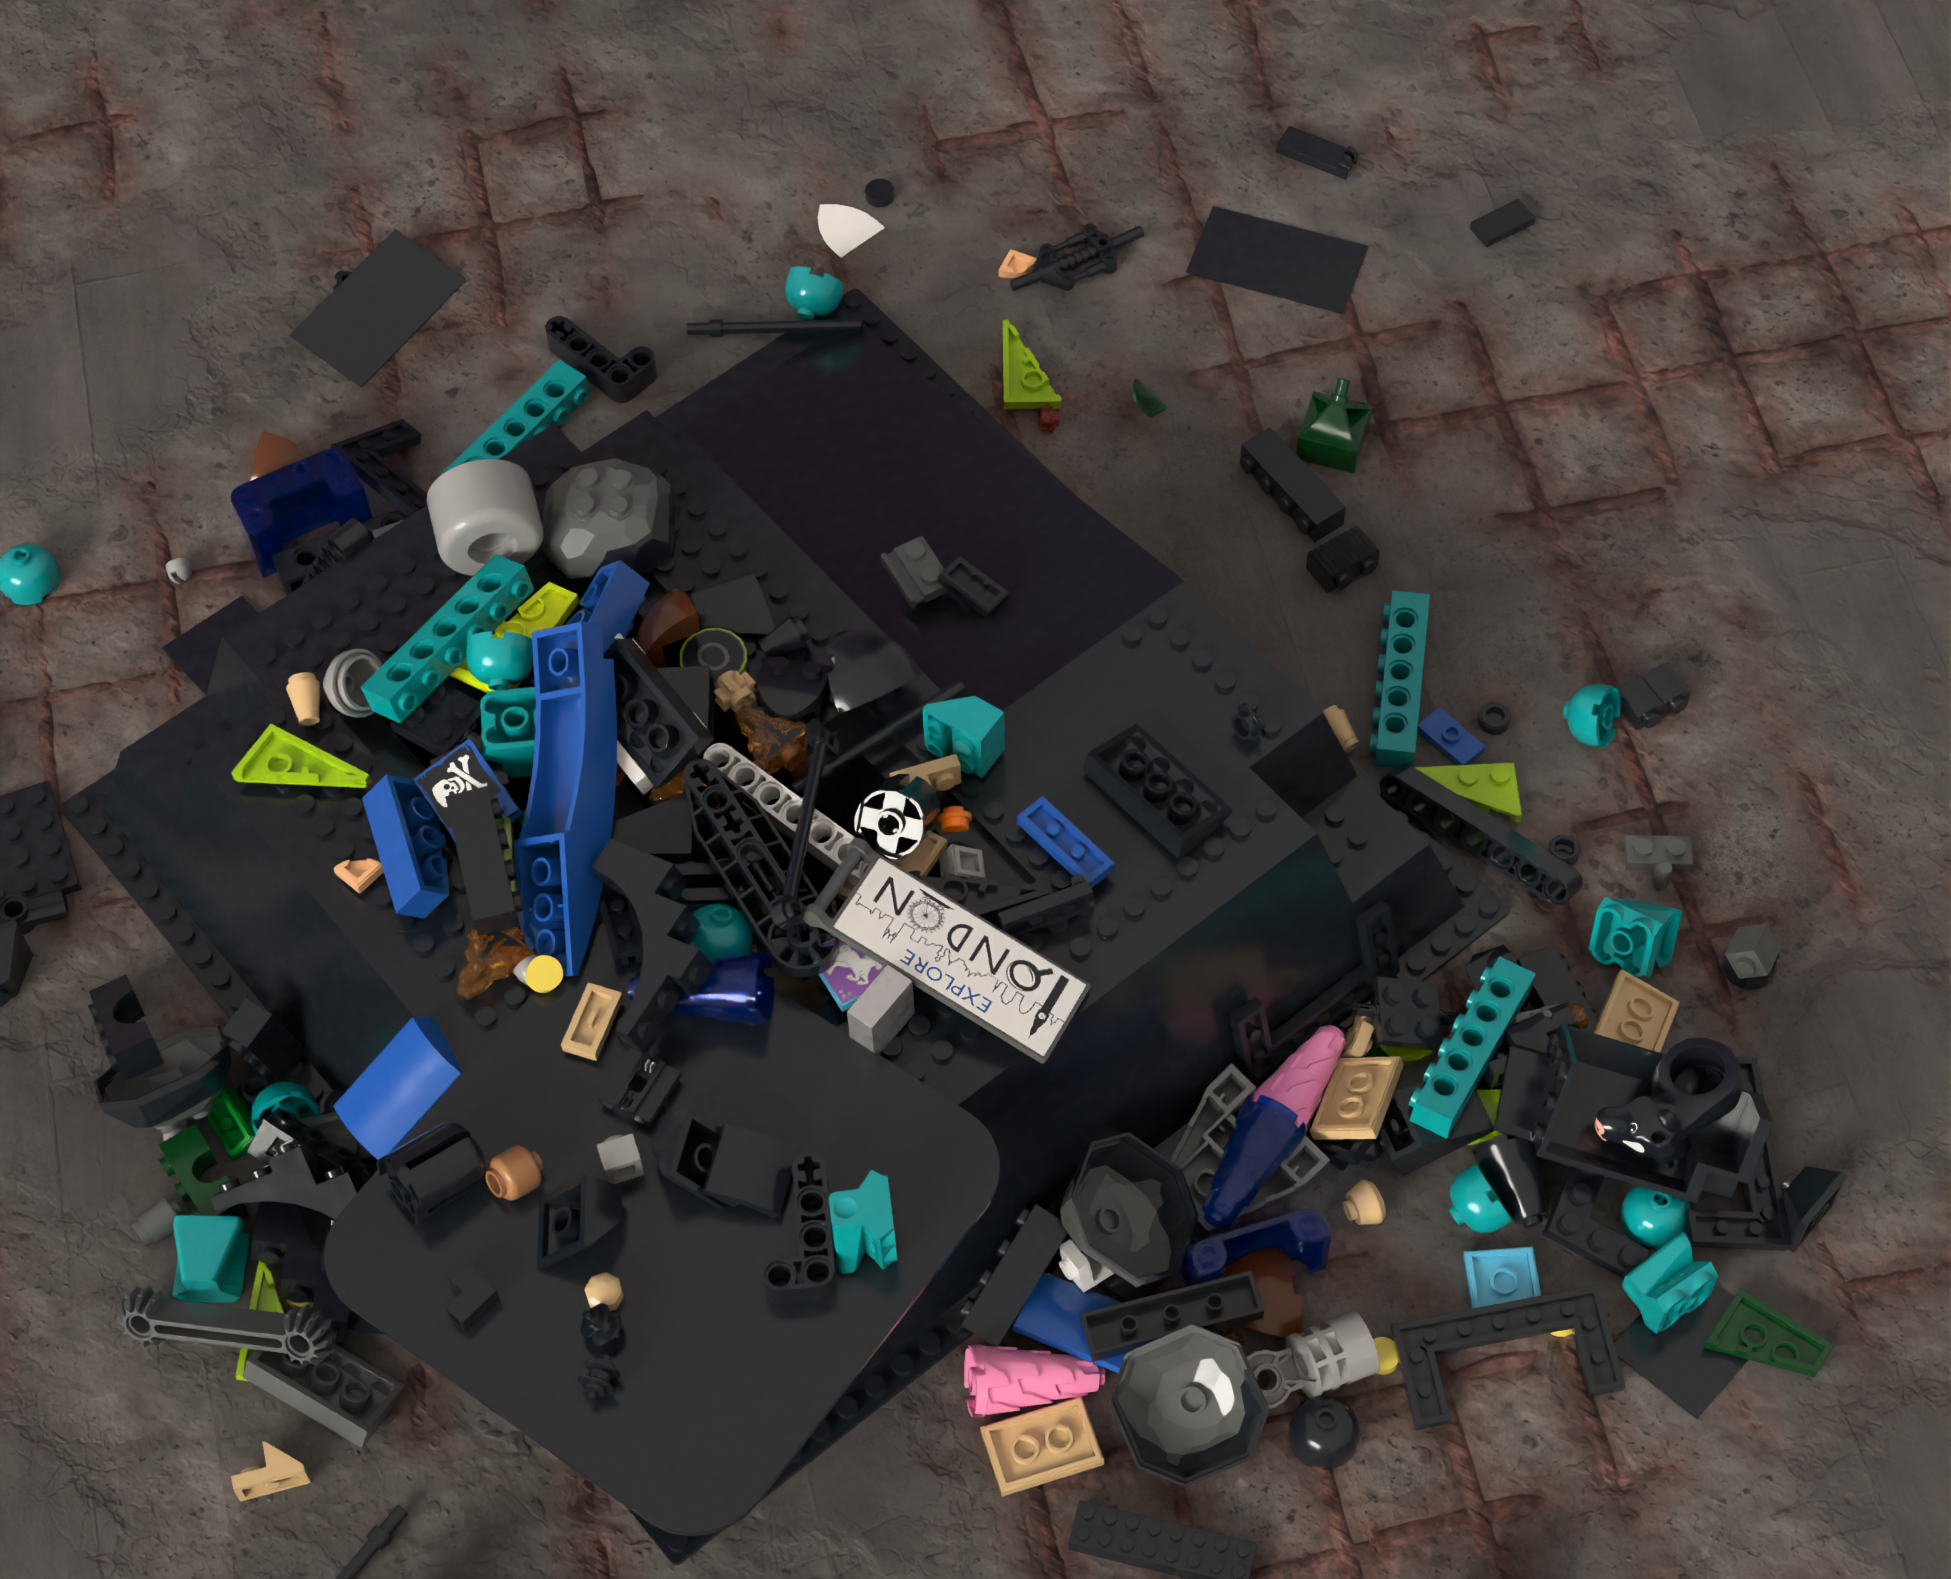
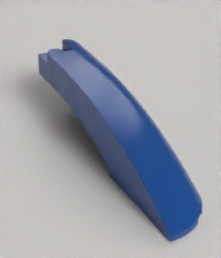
[514,622,617,976]

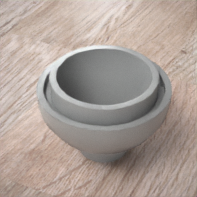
[323,649,382,718]

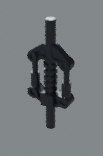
[1009,224,1144,291]

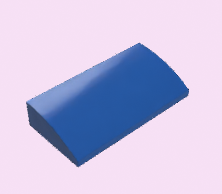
[333,1016,463,1160]
[1012,1272,1125,1373]

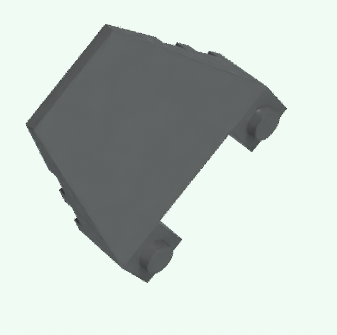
[1170,1063,1330,1232]

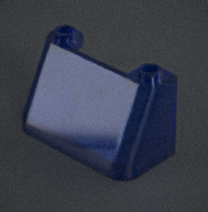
[1180,1207,1332,1287]

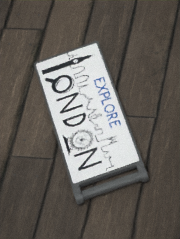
[802,838,1091,1064]

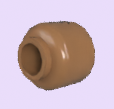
[485,1145,544,1201]

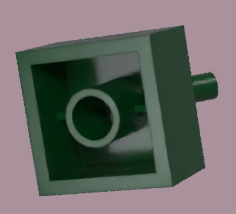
[1296,378,1372,473]

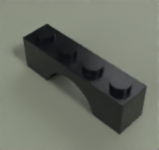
[88,975,164,1081]

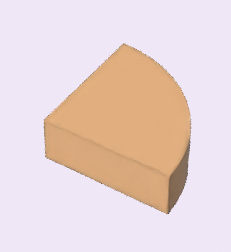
[999,249,1037,278]
[333,858,384,894]

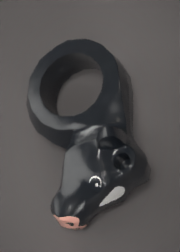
[1594,1038,1743,1164]

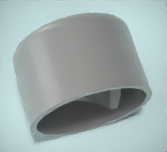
[427,459,543,576]

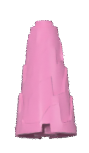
[1240,1025,1346,1151]
[964,1344,1105,1417]

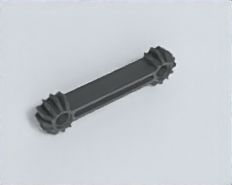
[115,1286,338,1367]

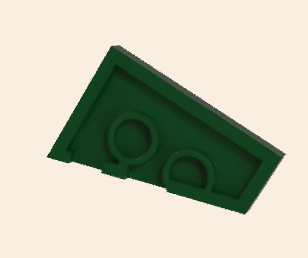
[1704,1288,1834,1377]

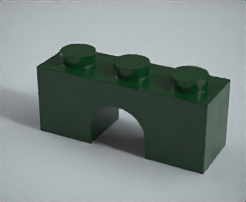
[159,1124,249,1219]

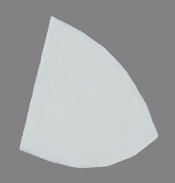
[818,204,885,258]

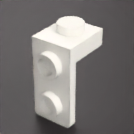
[1059,1239,1114,1293]

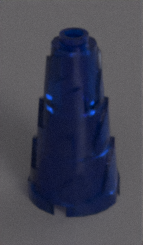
[628,952,774,1025]
[1202,1094,1307,1228]

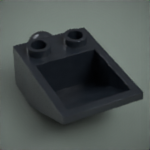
[1362,1082,1495,1176]

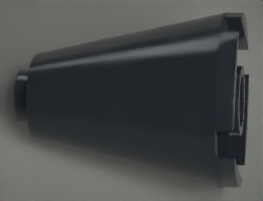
[1472,1134,1548,1228]

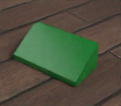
[205,1087,255,1161]

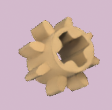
[714,670,757,712]

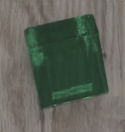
[1133,378,1167,418]

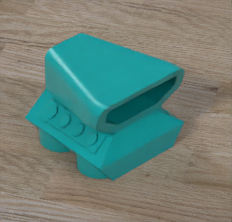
[480,687,536,778]
[1588,897,1682,979]
[829,1170,898,1274]
[172,1215,250,1303]
[1622,1232,1719,1333]

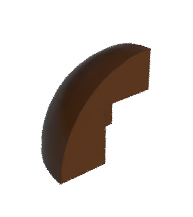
[251,432,331,517]
[636,588,700,668]
[1220,1248,1303,1337]

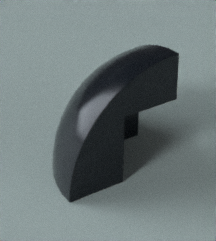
[827,629,922,714]

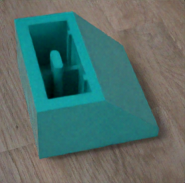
[922,696,1005,778]

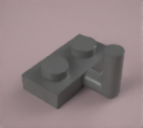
[1623,835,1693,891]

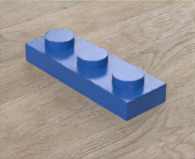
[1017,796,1115,888]

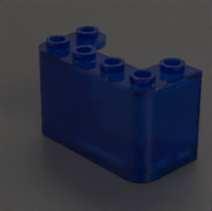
[230,448,372,578]

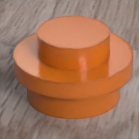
[937,806,972,833]

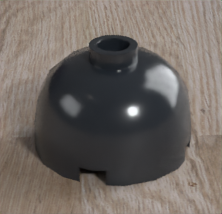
[1288,1395,1360,1470]

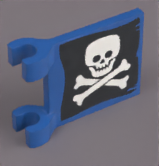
[413,738,524,842]

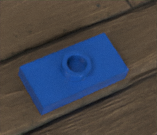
[1417,707,1486,765]

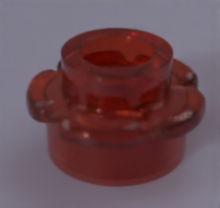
[1037,403,1060,433]

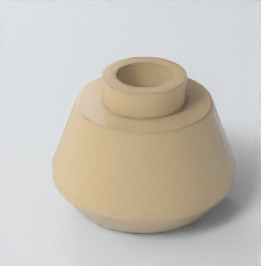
[1342,1179,1386,1225]

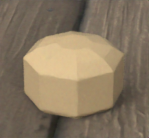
[585,1272,624,1311]

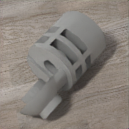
[1247,1310,1380,1409]

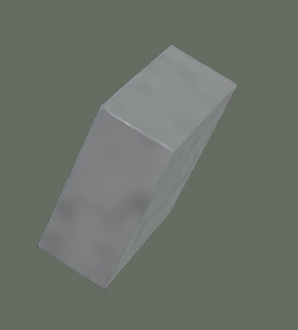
[847,965,915,1054]

